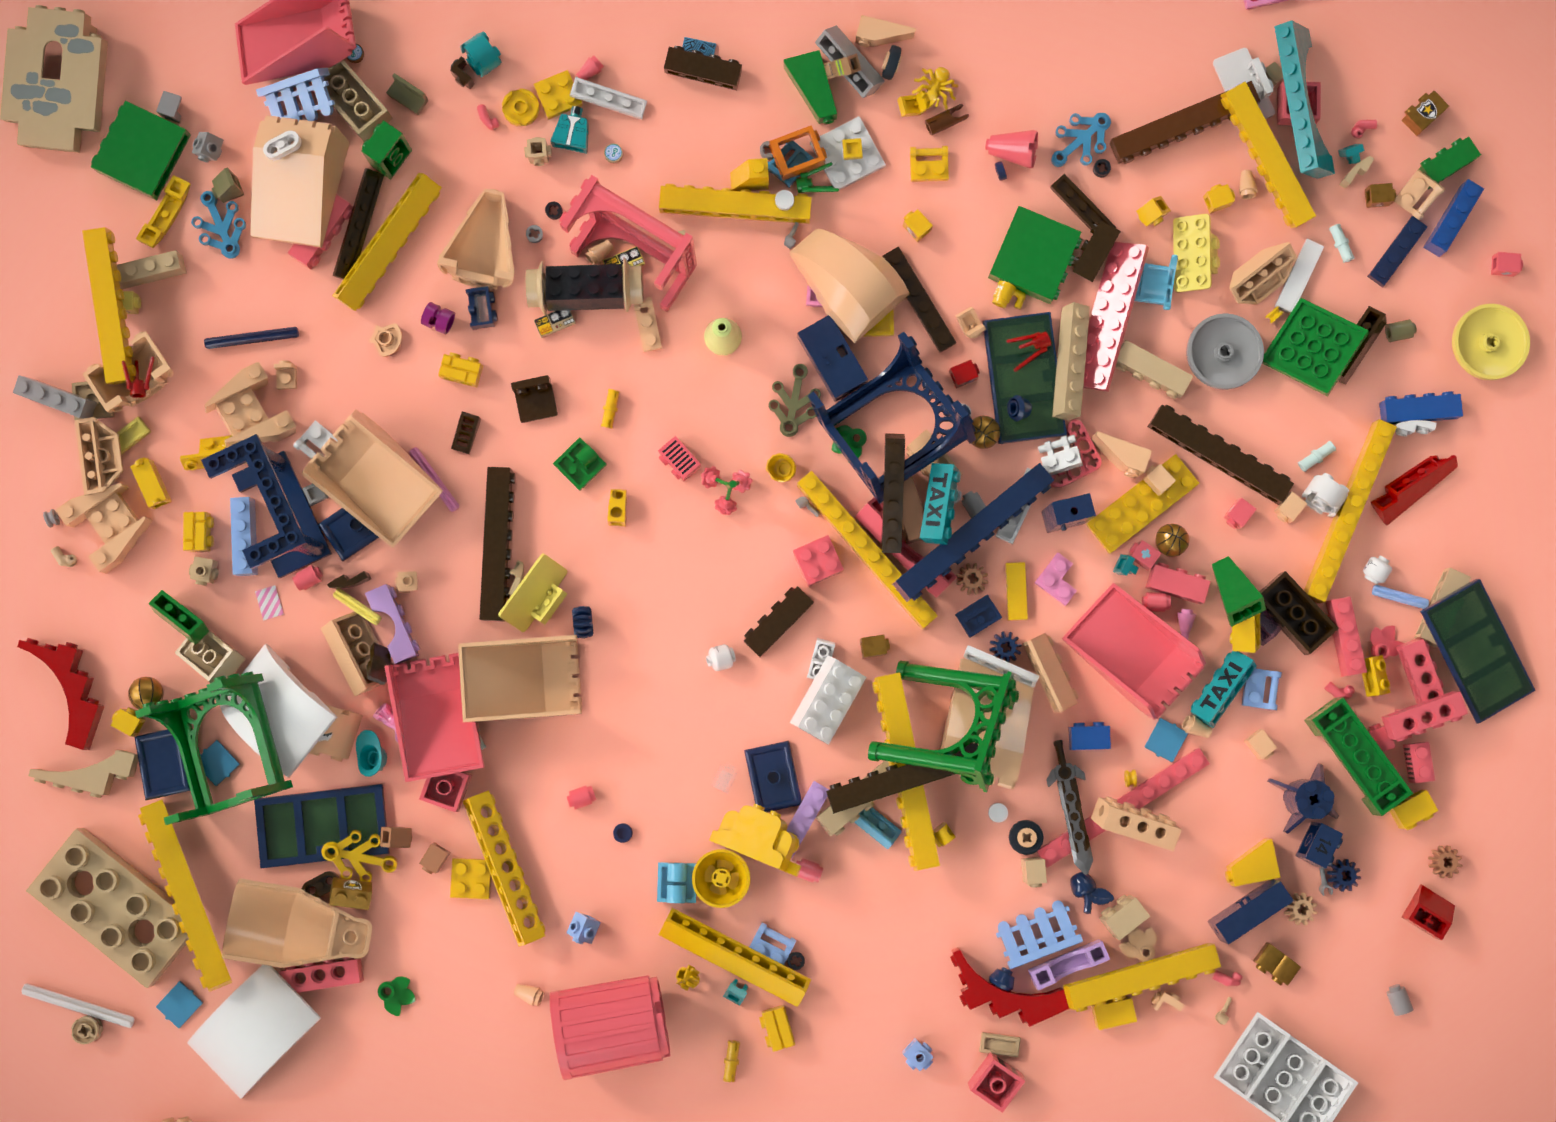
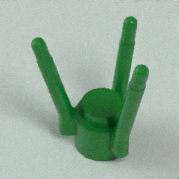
[796,162,839,193]

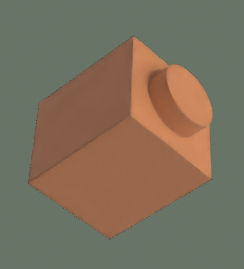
[380,827,412,848]
[419,842,451,874]

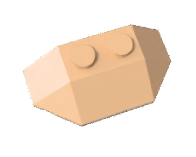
[1229,242,1298,305]
[74,417,124,496]

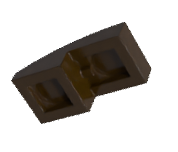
[327,571,372,589]
[366,642,391,685]

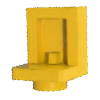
[897,91,930,117]

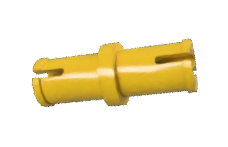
[601,389,620,429]
[723,1040,740,1082]

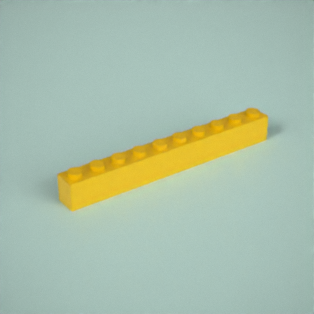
[1304,419,1397,604]
[797,471,938,630]
[872,673,940,871]
[138,799,232,992]

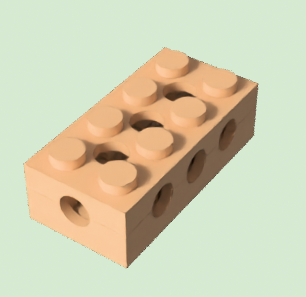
[1091,796,1182,851]

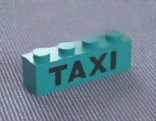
[920,463,961,545]
[1190,651,1257,728]

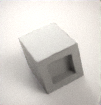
[156,91,182,123]

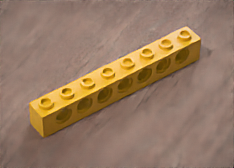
[462,790,546,947]

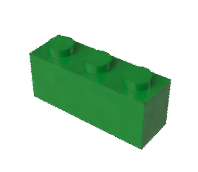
[1419,136,1481,190]
[148,590,209,645]

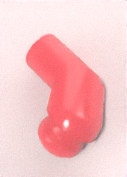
[477,104,499,130]
[1351,119,1377,138]
[1324,682,1355,699]
[1212,970,1243,986]

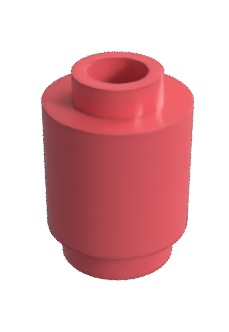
[292,565,323,591]
[1142,592,1171,612]
[566,786,596,810]
[796,858,823,883]

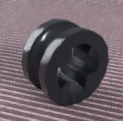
[1093,159,1111,178]
[545,201,563,220]
[787,951,805,970]

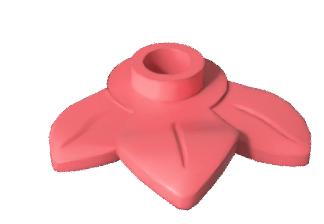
[1370,625,1404,660]

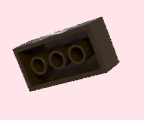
[1259,571,1339,655]

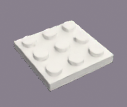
[809,116,886,190]

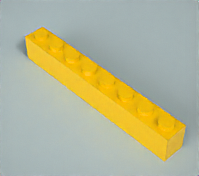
[1221,81,1316,228]
[332,173,442,311]
[659,184,812,224]
[82,227,136,385]
[658,908,811,1007]
[1063,943,1221,1012]

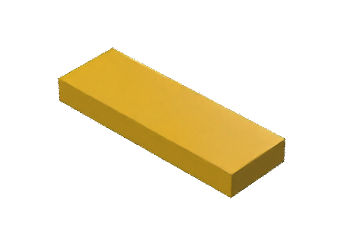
[1005,562,1028,621]

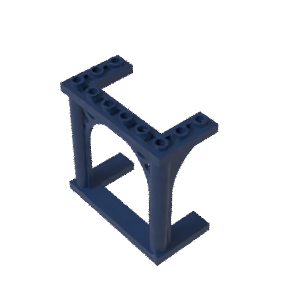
[807,332,976,504]
[201,434,332,578]

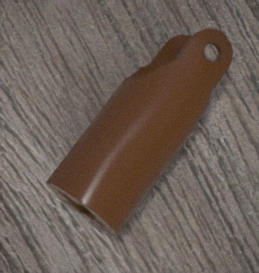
[925,104,969,136]

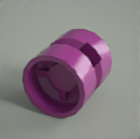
[421,302,456,335]

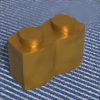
[1253,942,1301,986]

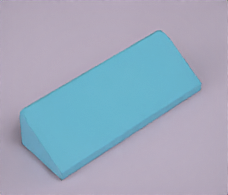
[854,807,902,849]

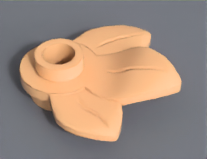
[1119,927,1157,962]

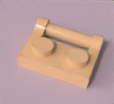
[1394,169,1446,221]

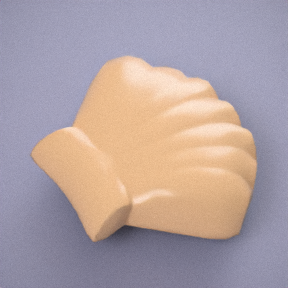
[369,323,403,357]

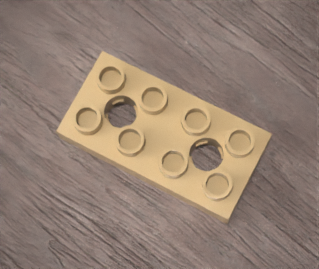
[25,827,189,989]

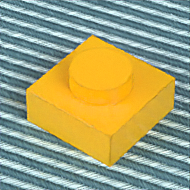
[842,138,863,160]

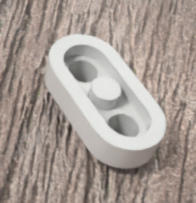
[263,131,302,161]

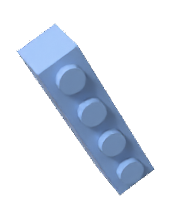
[230,497,258,576]

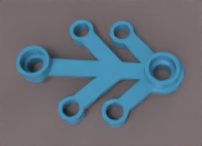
[1051,113,1111,167]
[191,191,247,259]

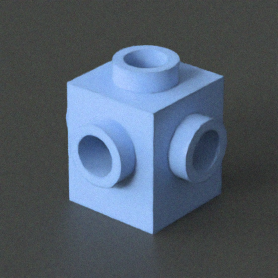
[566,911,601,945]
[902,1038,933,1071]

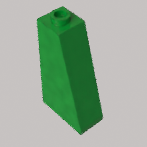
[783,50,837,125]
[1212,556,1266,627]

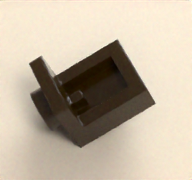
[450,56,475,89]

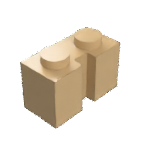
[1020,857,1047,888]

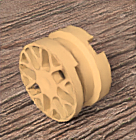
[71,1015,103,1045]

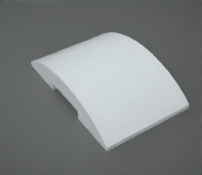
[219,643,337,778]
[187,965,321,1099]
[1214,1012,1358,1122]

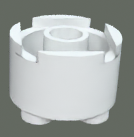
[1302,473,1349,517]

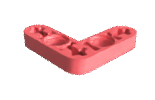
[1051,420,1102,488]

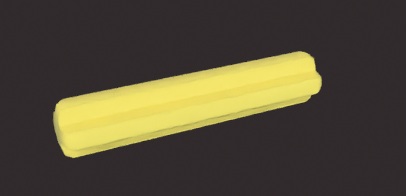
[333,588,382,625]

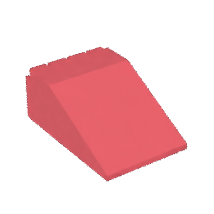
[235,0,356,85]
[1062,583,1206,720]
[385,652,484,782]

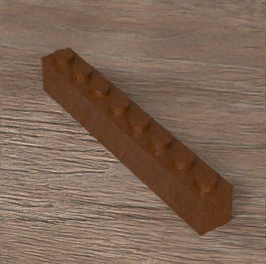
[1109,81,1261,164]

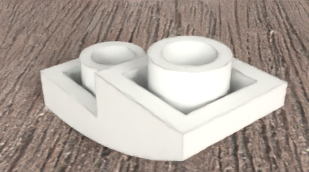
[1394,420,1437,437]
[807,638,836,679]

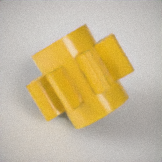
[676,964,700,991]

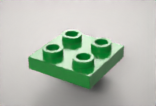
[553,437,607,491]

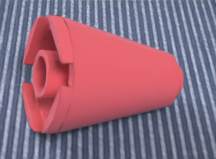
[985,130,1038,168]

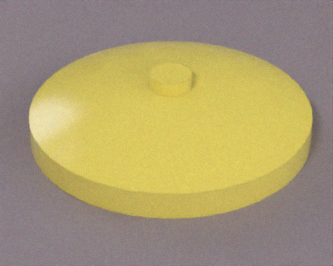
[1452,304,1530,380]

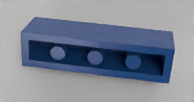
[1423,179,1485,257]
[1379,391,1463,425]

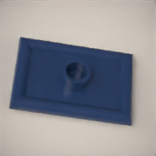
[318,508,379,561]
[134,729,190,801]
[744,740,802,812]

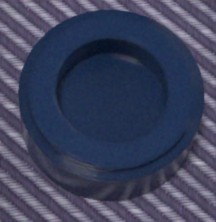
[994,161,1007,181]
[613,823,633,843]

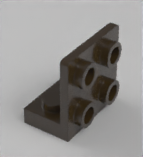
[511,375,558,423]

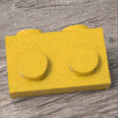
[1362,655,1391,697]

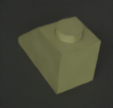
[211,167,244,203]

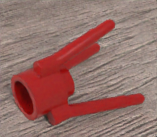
[1006,331,1051,372]
[122,356,155,398]

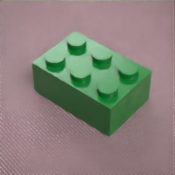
[361,120,412,180]

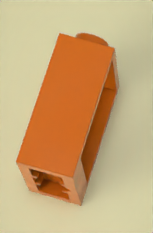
[769,125,827,181]

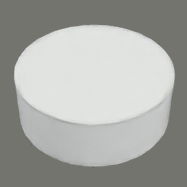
[775,190,794,210]
[988,803,1008,823]

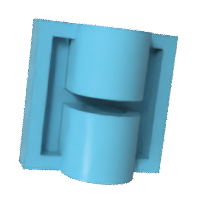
[657,862,696,903]

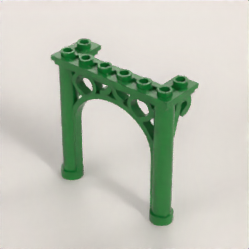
[868,660,1019,793]

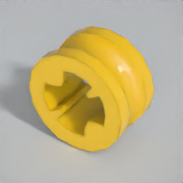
[1265,306,1284,323]
[1124,770,1137,787]

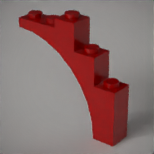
[17,638,105,750]
[950,947,1070,1027]

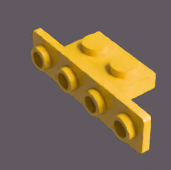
[180,435,247,471]

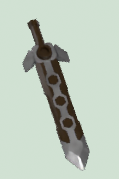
[1046,740,1093,875]

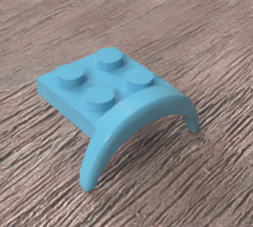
[1134,254,1178,310]

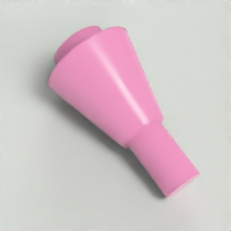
[1177,609,1197,640]

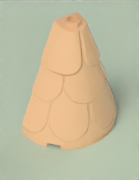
[437,188,515,290]

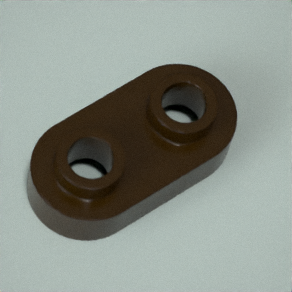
[301,871,339,898]

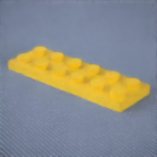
[1086,454,1200,554]

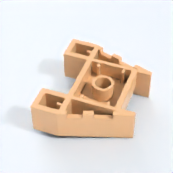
[204,361,296,448]
[55,483,153,574]

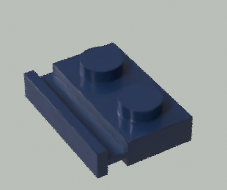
[955,594,1002,638]

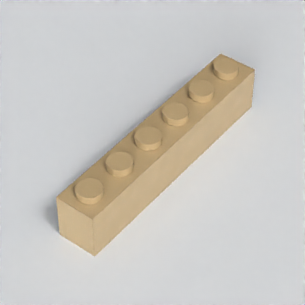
[1052,302,1090,421]
[816,761,889,836]

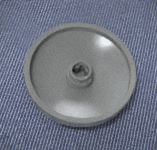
[1186,313,1264,390]

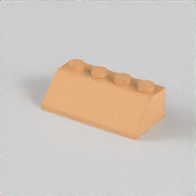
[320,612,387,697]
[1022,633,1079,713]

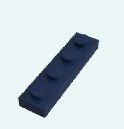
[1367,216,1428,287]

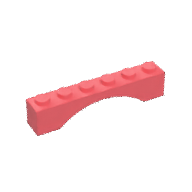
[855,497,957,598]

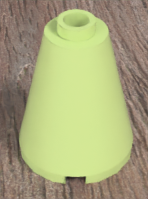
[704,318,742,356]

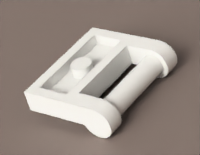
[293,420,338,459]

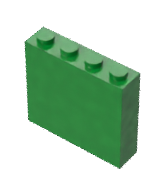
[91,100,191,201]
[988,206,1082,304]

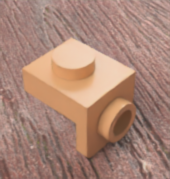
[955,306,986,338]
[395,571,418,593]
[1151,990,1184,1012]

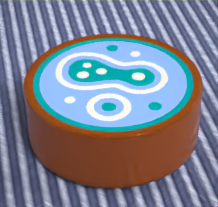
[347,43,365,63]

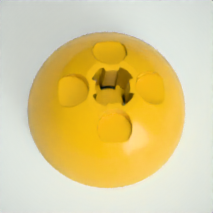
[692,849,750,908]

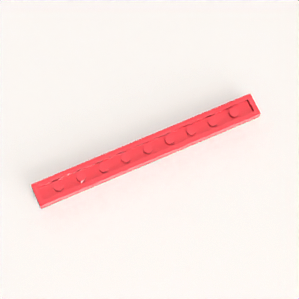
[1037,748,1210,868]

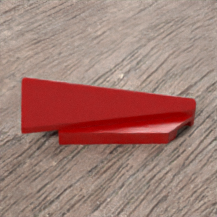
[1370,455,1458,526]

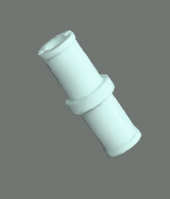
[1329,224,1355,263]
[1297,441,1336,472]

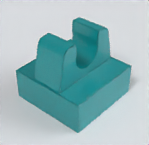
[1338,144,1365,164]
[1113,554,1139,576]
[723,979,748,1006]

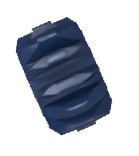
[572,606,594,639]
[989,631,1022,663]
[1327,858,1361,892]

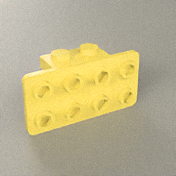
[1173,214,1220,292]
[498,553,568,632]

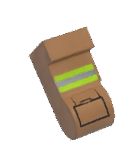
[824,53,861,79]

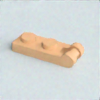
[634,297,662,353]

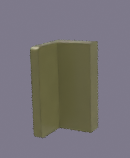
[386,73,429,115]

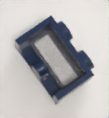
[465,286,498,330]

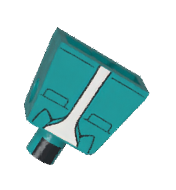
[550,106,589,154]

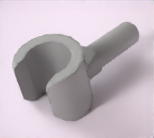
[784,222,799,249]
[795,496,820,517]
[1319,868,1333,896]

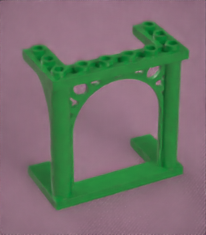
[135,671,293,825]

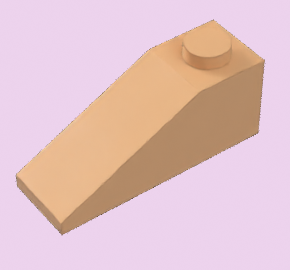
[855,15,916,47]

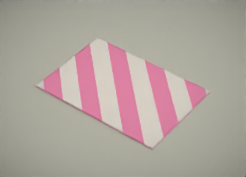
[255,585,284,621]

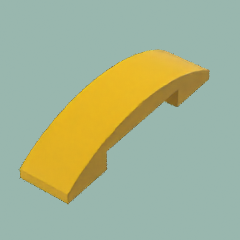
[136,175,191,248]

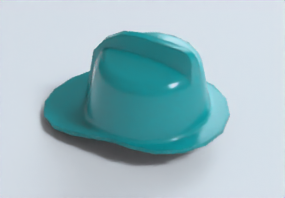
[356,730,387,777]

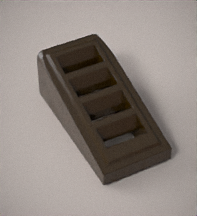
[451,411,481,455]

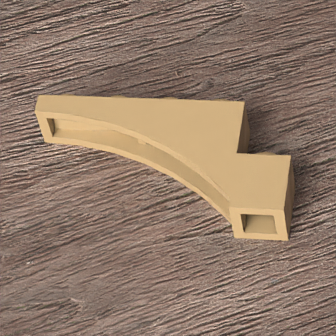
[28,750,139,798]

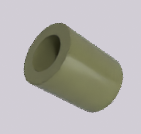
[1385,319,1417,343]

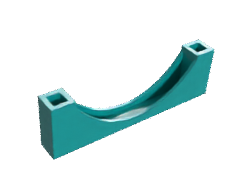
[1274,20,1335,179]

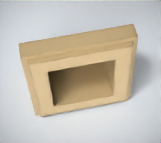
[1265,61,1283,87]

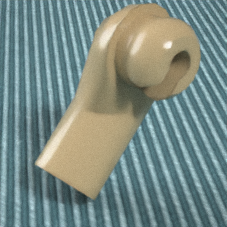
[50,546,77,567]

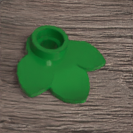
[831,425,867,463]
[378,976,416,1016]

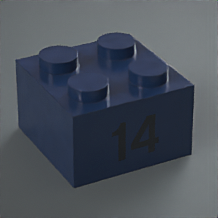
[1295,822,1343,869]

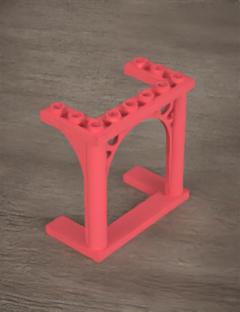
[559,175,697,312]

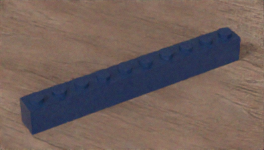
[892,463,1054,602]

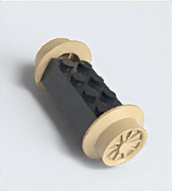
[525,258,644,315]

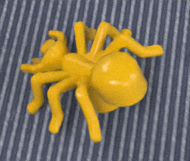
[912,67,959,110]

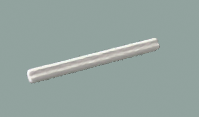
[21,983,135,1028]

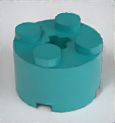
[460,31,502,78]

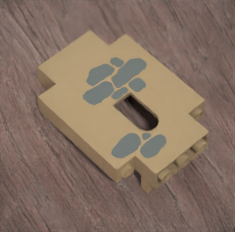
[0,5,108,153]

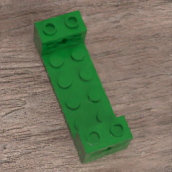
[1304,697,1413,816]

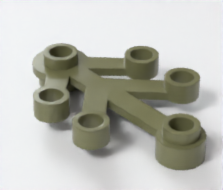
[768,364,821,437]

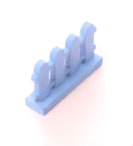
[256,68,335,122]
[996,900,1083,970]

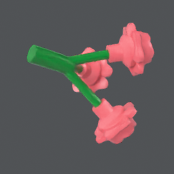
[701,466,753,515]

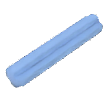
[1372,585,1429,609]

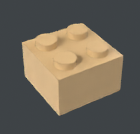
[1099,894,1151,941]

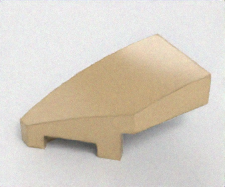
[1339,156,1375,189]
[508,560,524,595]

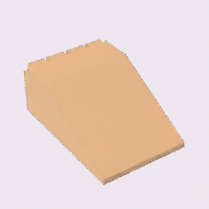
[250,115,350,248]
[301,409,443,548]
[458,635,582,722]
[939,658,1034,790]

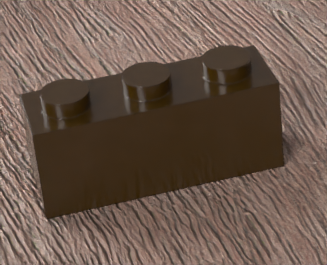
[1071,221,1121,282]

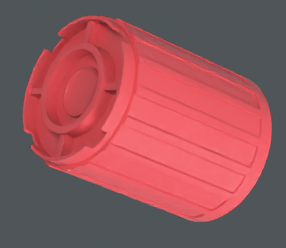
[550,975,671,1080]

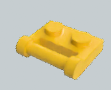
[910,146,949,182]

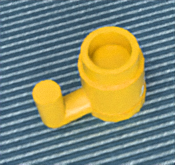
[992,280,1026,310]

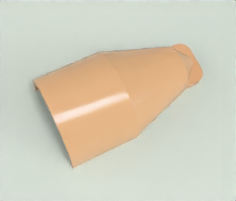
[222,878,372,968]

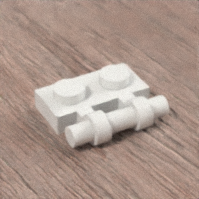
[1038,435,1083,476]

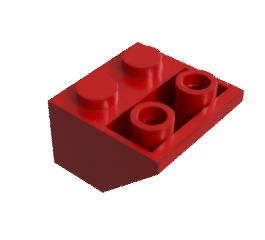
[1401,884,1455,940]

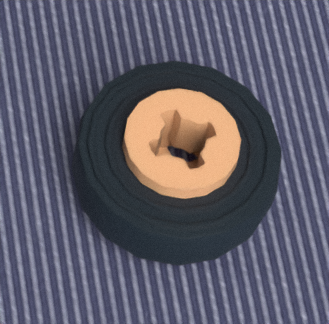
[882,45,902,80]
[1008,820,1044,855]

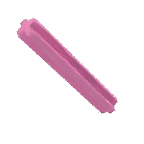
[409,447,459,512]

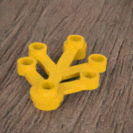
[321,830,397,882]

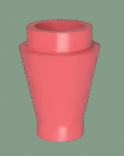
[576,55,604,80]

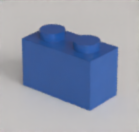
[1068,722,1111,750]

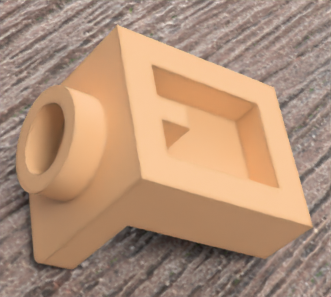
[273,360,297,390]

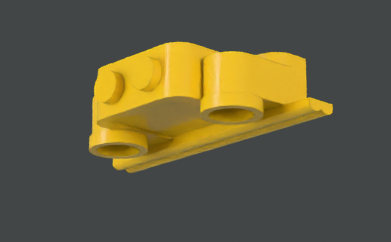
[709,804,801,877]

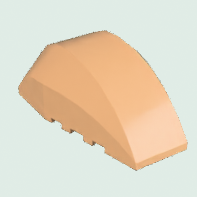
[789,228,909,343]

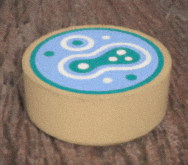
[604,143,623,164]

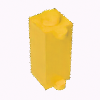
[130,457,172,510]

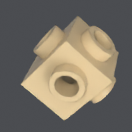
[524,137,552,166]
[188,556,219,586]

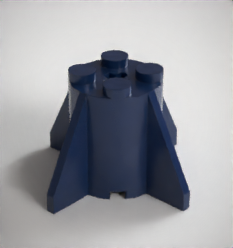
[1267,763,1339,834]

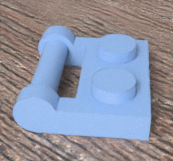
[1241,668,1282,710]
[749,922,797,965]

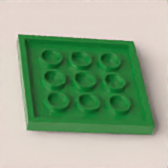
[1262,298,1369,397]

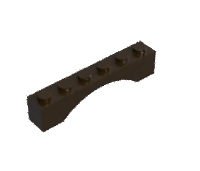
[881,433,905,553]

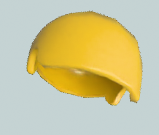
[766,453,796,483]

